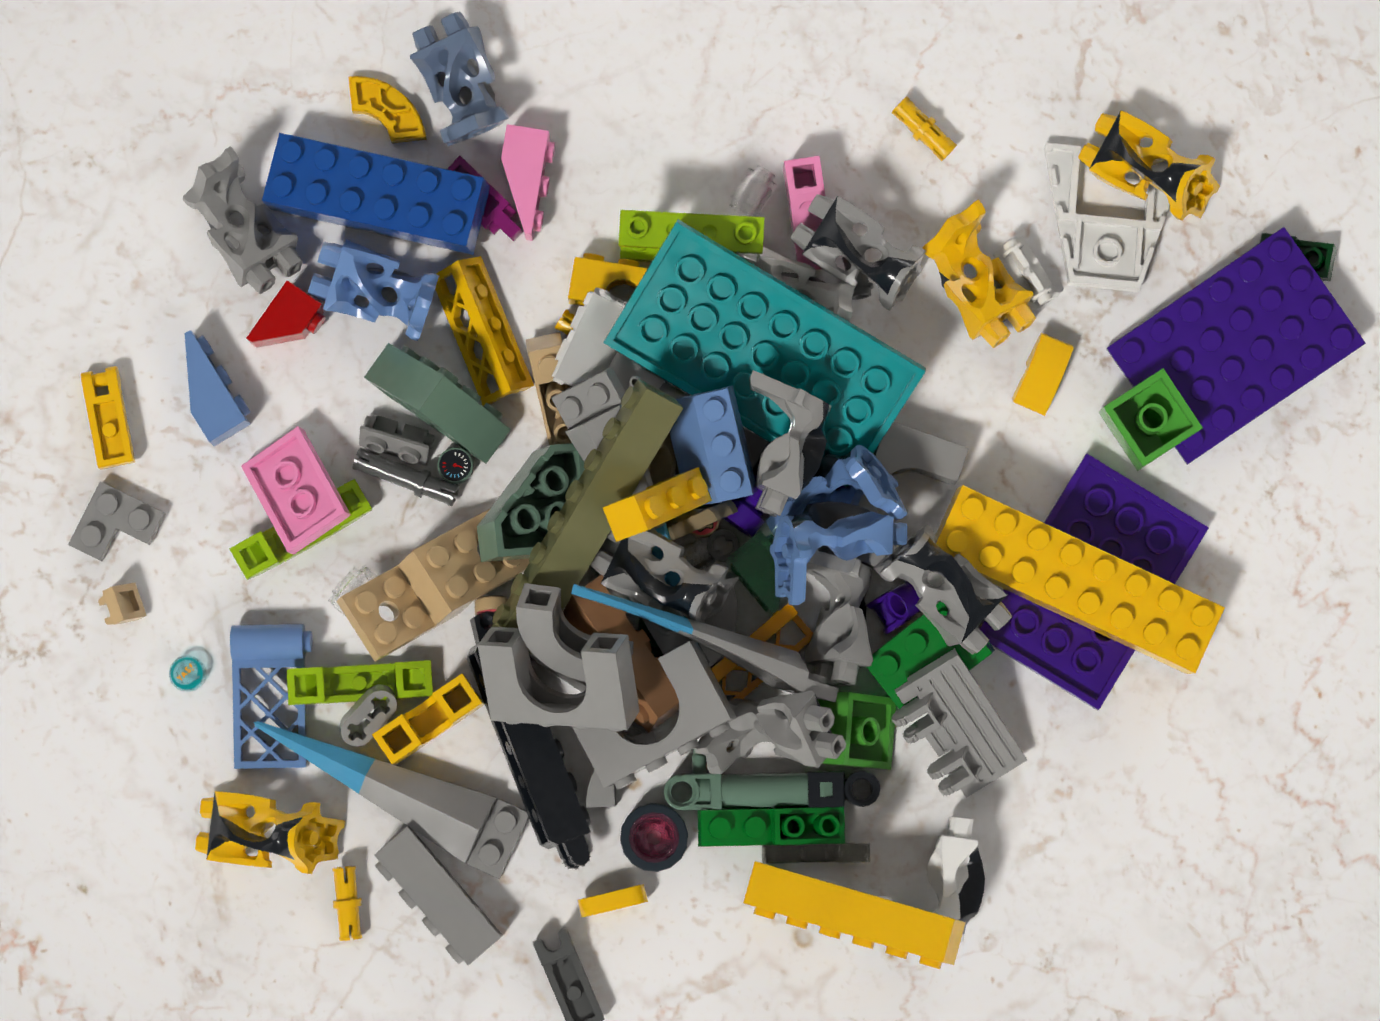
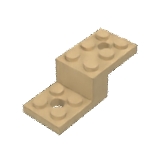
[336,509,530,662]

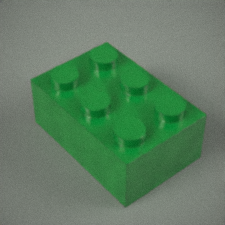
[867,602,995,709]

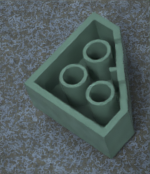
[364,343,511,464]
[477,443,585,562]

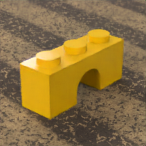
[568,253,648,306]
[602,467,712,542]
[372,673,485,765]

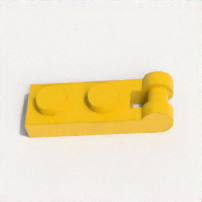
[81,366,136,470]

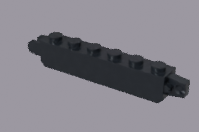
[467,611,591,870]

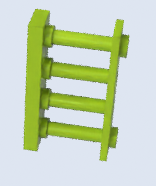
[618,210,765,262]

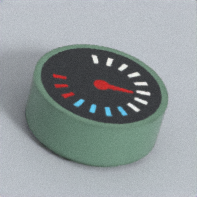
[437,448,474,484]

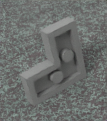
[68,481,166,561]

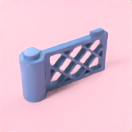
[230,624,314,769]

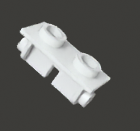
[993,235,1060,312]

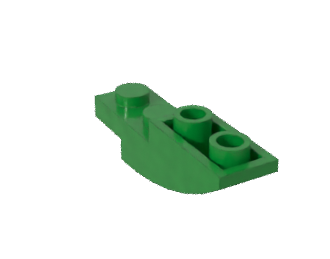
[697,807,845,847]

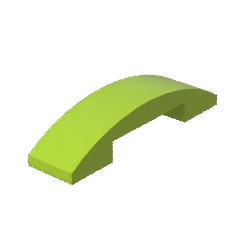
[229,478,372,580]
[286,660,433,705]

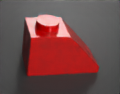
[246,281,326,348]

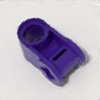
[866,581,920,635]

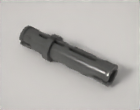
[352,448,460,507]

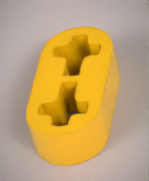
[578,884,648,918]

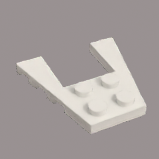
[1044,142,1170,292]

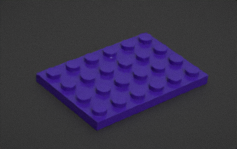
[1106,227,1366,465]
[979,453,1209,711]

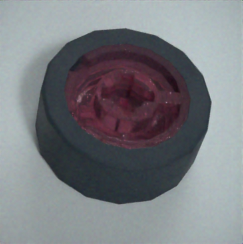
[620,803,688,872]

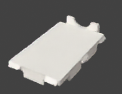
[552,287,627,387]

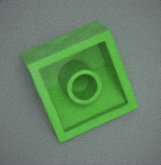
[1099,368,1203,471]
[818,692,896,770]

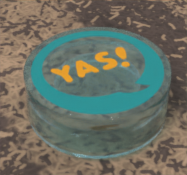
[169,656,207,692]

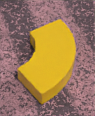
[348,76,427,144]

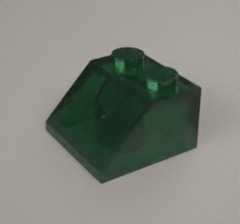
[726,531,780,618]

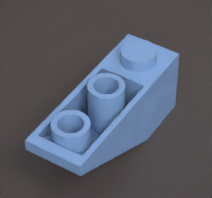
[184,330,251,447]

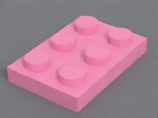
[241,426,351,555]

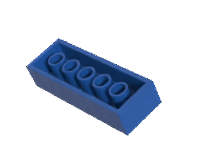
[262,133,490,255]

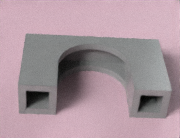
[854,422,969,579]
[478,627,640,732]
[572,641,737,790]

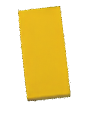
[1012,332,1074,416]

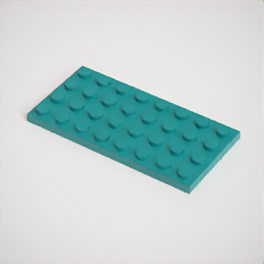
[603,219,926,487]

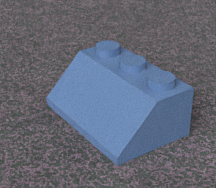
[670,385,758,505]

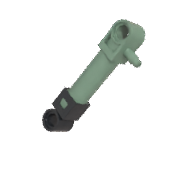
[664,749,881,810]

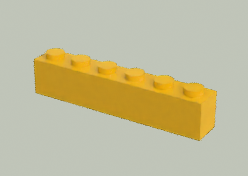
[743,861,966,969]

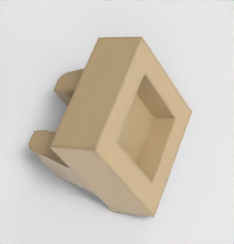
[98,583,147,625]

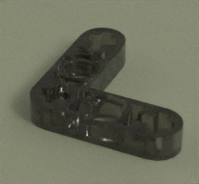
[762,843,871,863]

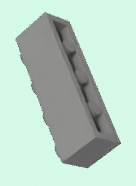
[374,826,503,965]

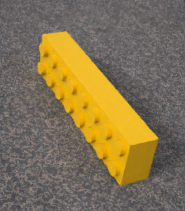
[934,485,1225,674]

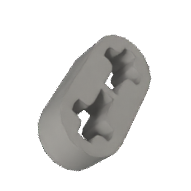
[340,684,397,747]

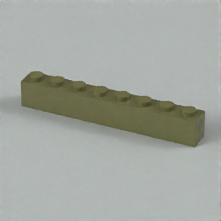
[492,379,683,656]

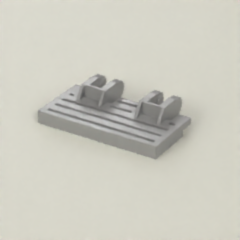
[891,648,1027,798]

